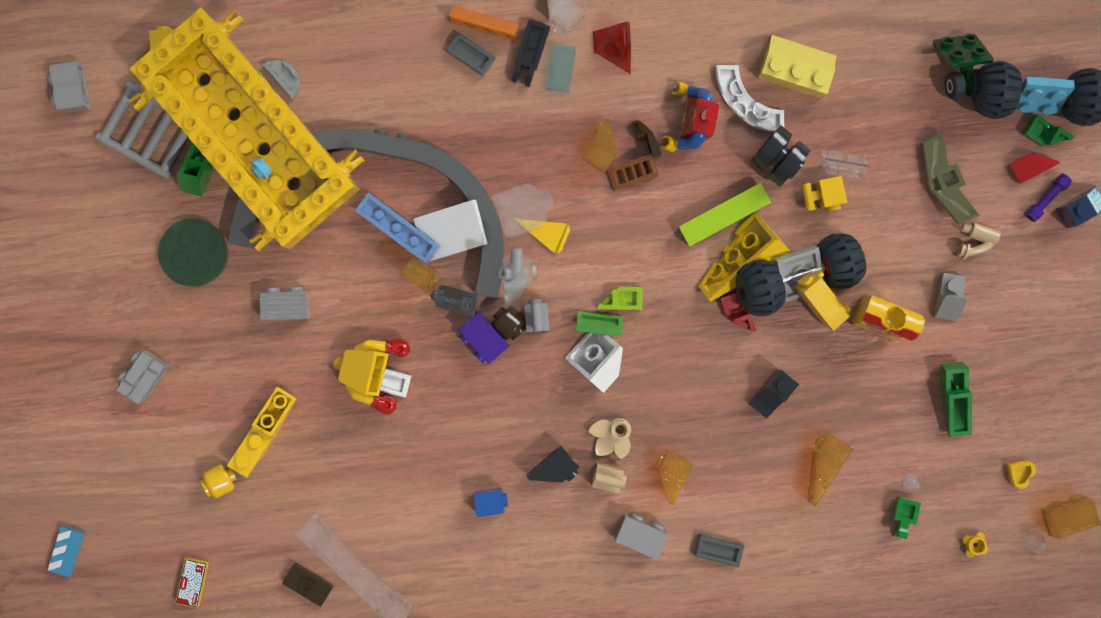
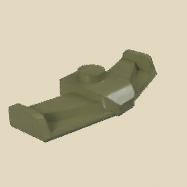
[921,132,981,225]

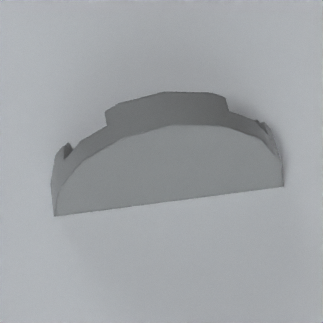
[262,60,301,100]

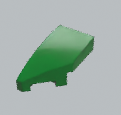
[1022,114,1074,146]

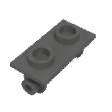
[431,285,479,317]

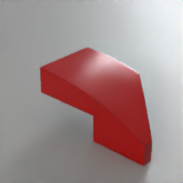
[1009,153,1060,184]
[719,290,756,332]

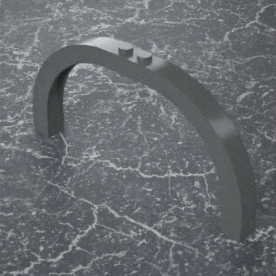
[228,129,505,299]

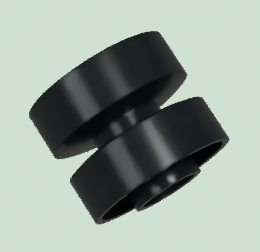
[750,125,811,187]

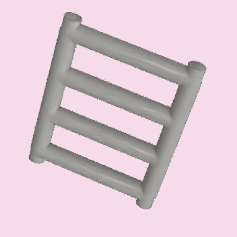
[95,81,188,179]

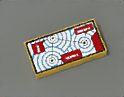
[175,557,209,608]

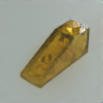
[807,432,853,506]

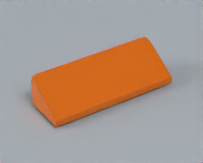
[449,6,519,41]

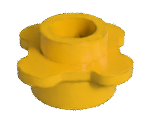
[962,532,988,558]

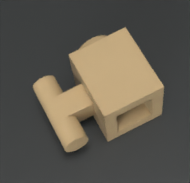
[591,463,627,494]

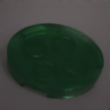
[158,219,228,287]

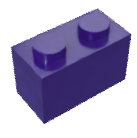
[459,312,510,364]

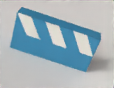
[48,526,85,577]

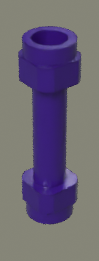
[1025,173,1072,222]

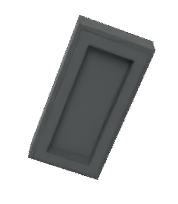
[446,32,496,77]
[694,533,744,567]

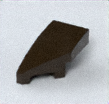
[632,120,662,159]

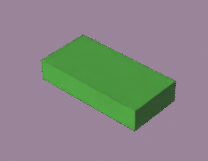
[576,311,623,336]

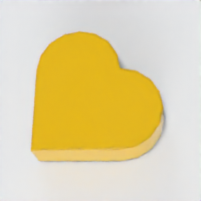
[1006,461,1036,489]

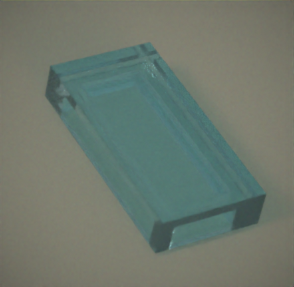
[547,44,576,93]

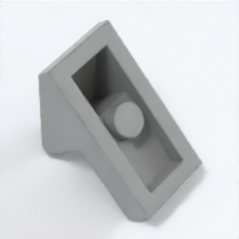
[934,273,968,322]

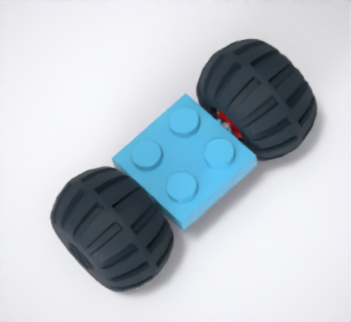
[972,61,1101,126]

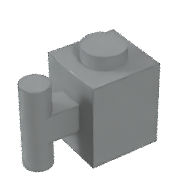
[524,299,549,332]

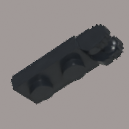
[511,20,551,87]

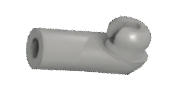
[498,249,523,282]

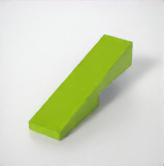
[679,183,771,247]

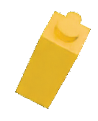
[794,270,851,331]

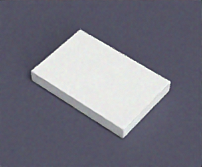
[414,200,488,262]

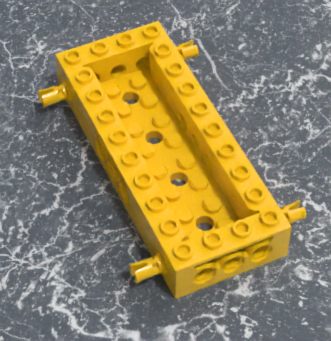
[128,8,365,251]

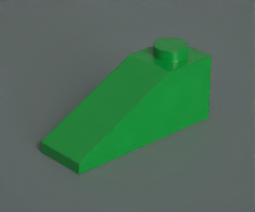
[177,143,214,197]

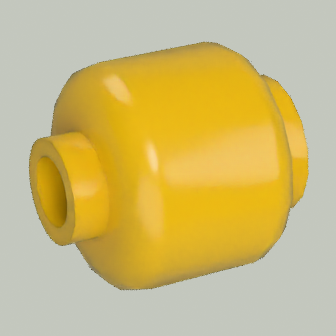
[200,464,237,499]

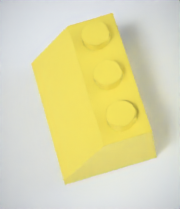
[758,35,836,99]

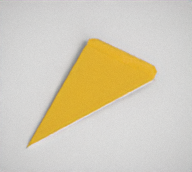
[514,219,570,254]

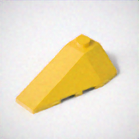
[698,212,790,302]

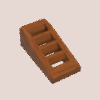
[608,154,659,191]

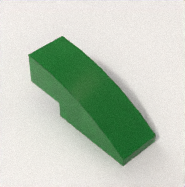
[940,362,972,437]

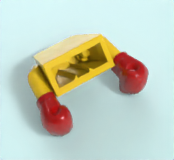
[334,339,410,415]

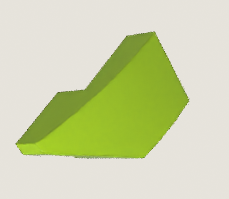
[598,287,643,310]

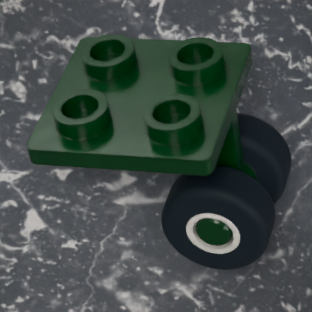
[932,34,994,100]

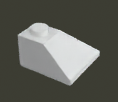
[565,333,623,393]

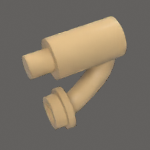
[957,222,1001,260]

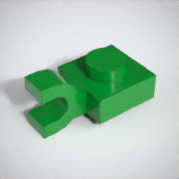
[892,497,921,539]

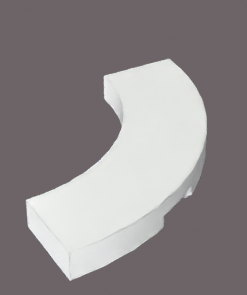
[715,65,784,133]

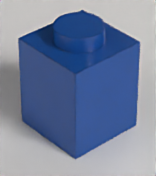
[474,488,508,517]

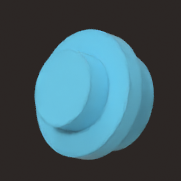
[250,158,272,180]

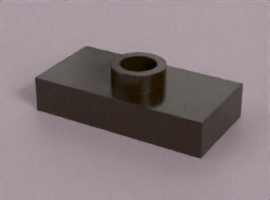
[282,562,334,607]

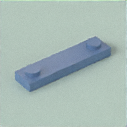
[355,192,441,264]

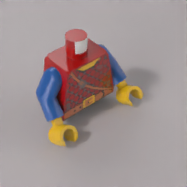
[661,81,719,152]

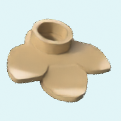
[589,418,631,459]

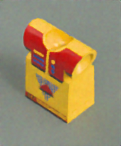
[851,295,924,341]

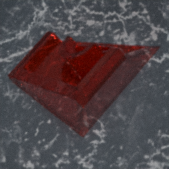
[593,21,631,74]

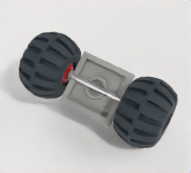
[735,233,867,317]

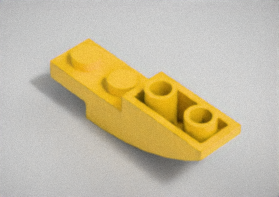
[227,387,297,478]

